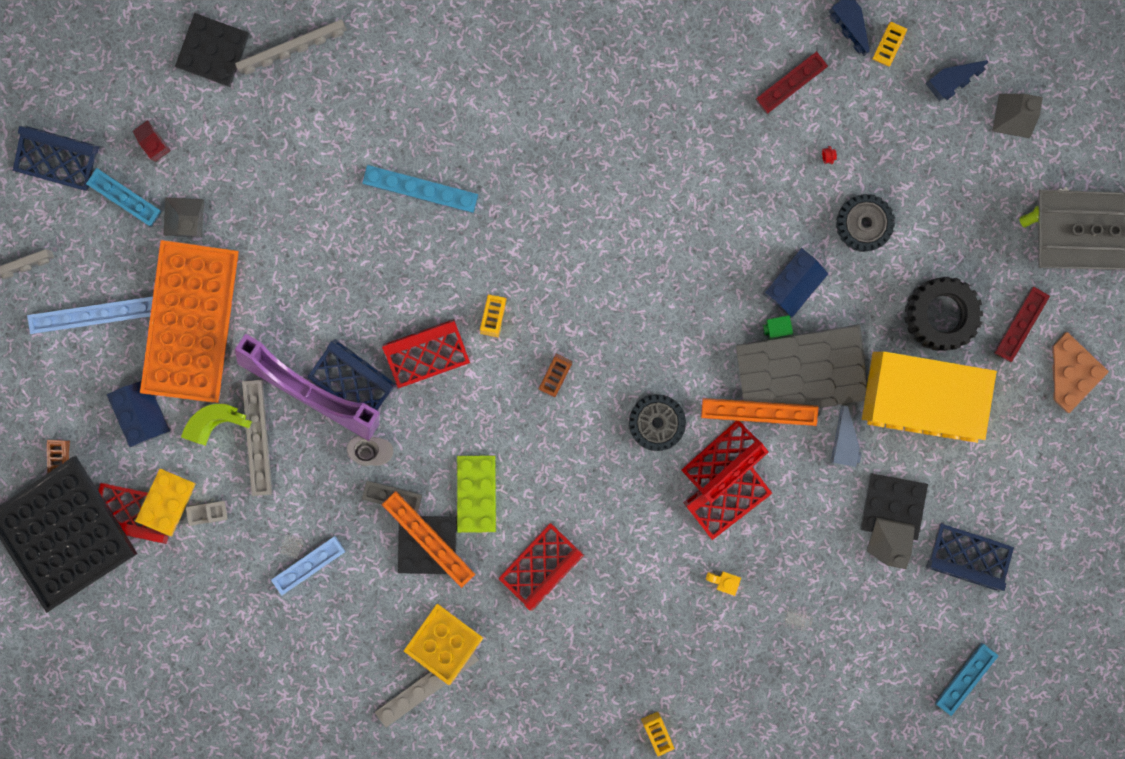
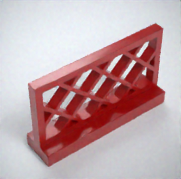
[382,319,470,389]
[681,420,769,504]
[683,467,773,540]
[99,483,168,544]
[498,523,585,611]

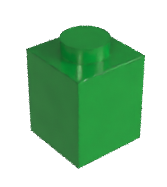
[762,315,793,339]

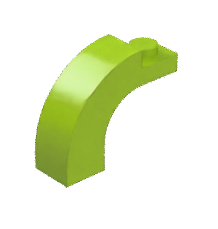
[181,404,252,446]

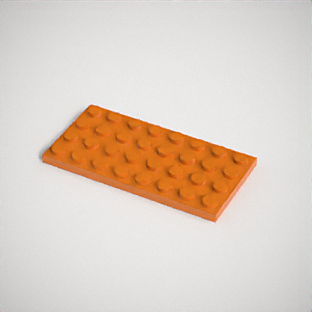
[140,240,239,403]

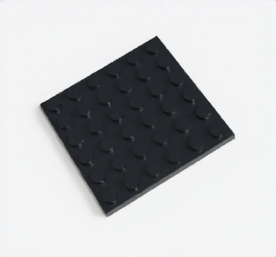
[0,456,138,613]

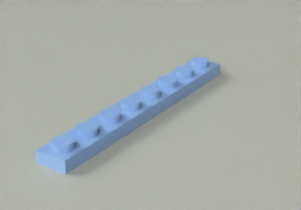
[27,297,153,334]

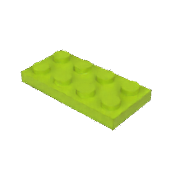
[457,455,496,533]

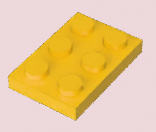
[135,469,196,537]

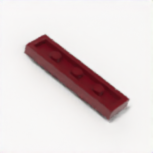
[755,51,828,114]
[994,287,1050,363]

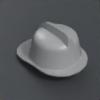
[347,436,393,466]

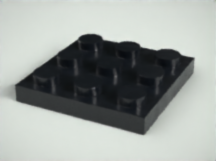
[175,13,249,87]
[860,473,928,540]
[398,516,457,574]

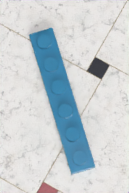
[362,165,478,213]

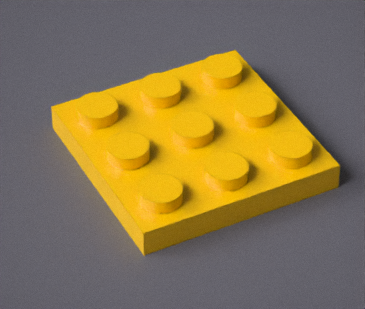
[404,604,484,685]

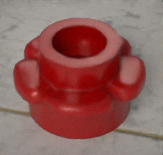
[822,146,837,165]

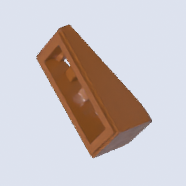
[538,353,573,397]
[46,439,70,474]

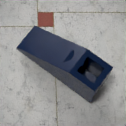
[829,0,870,56]
[925,60,989,102]

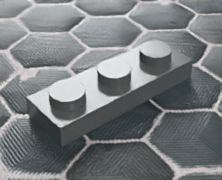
[362,480,423,513]

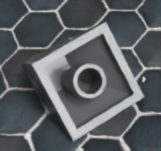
[992,94,1043,139]
[163,197,204,238]
[867,518,915,569]

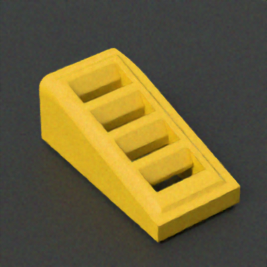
[872,22,907,67]
[480,294,507,338]
[641,712,675,757]

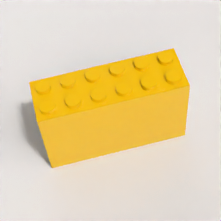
[861,352,997,443]

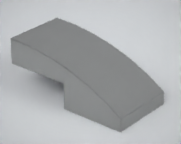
[186,501,228,526]

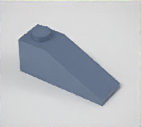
[830,405,861,467]

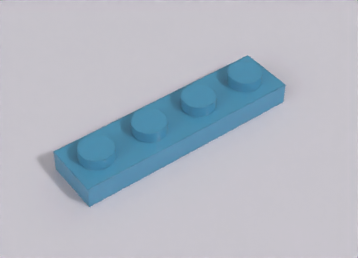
[86,168,162,227]
[935,643,998,716]

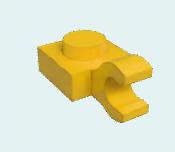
[705,571,741,596]

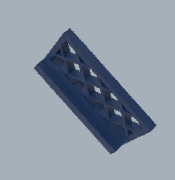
[12,126,100,191]
[307,339,397,411]
[926,523,1014,592]

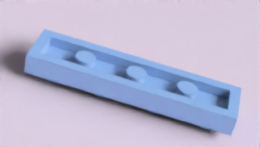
[271,536,346,596]

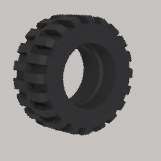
[904,277,983,351]

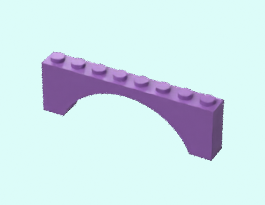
[235,334,380,441]

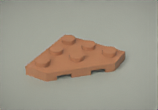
[1052,332,1109,413]

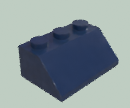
[762,248,828,318]
[106,381,170,447]

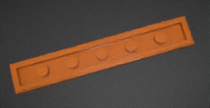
[701,398,819,426]
[382,491,476,588]

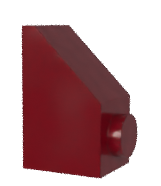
[132,120,171,162]

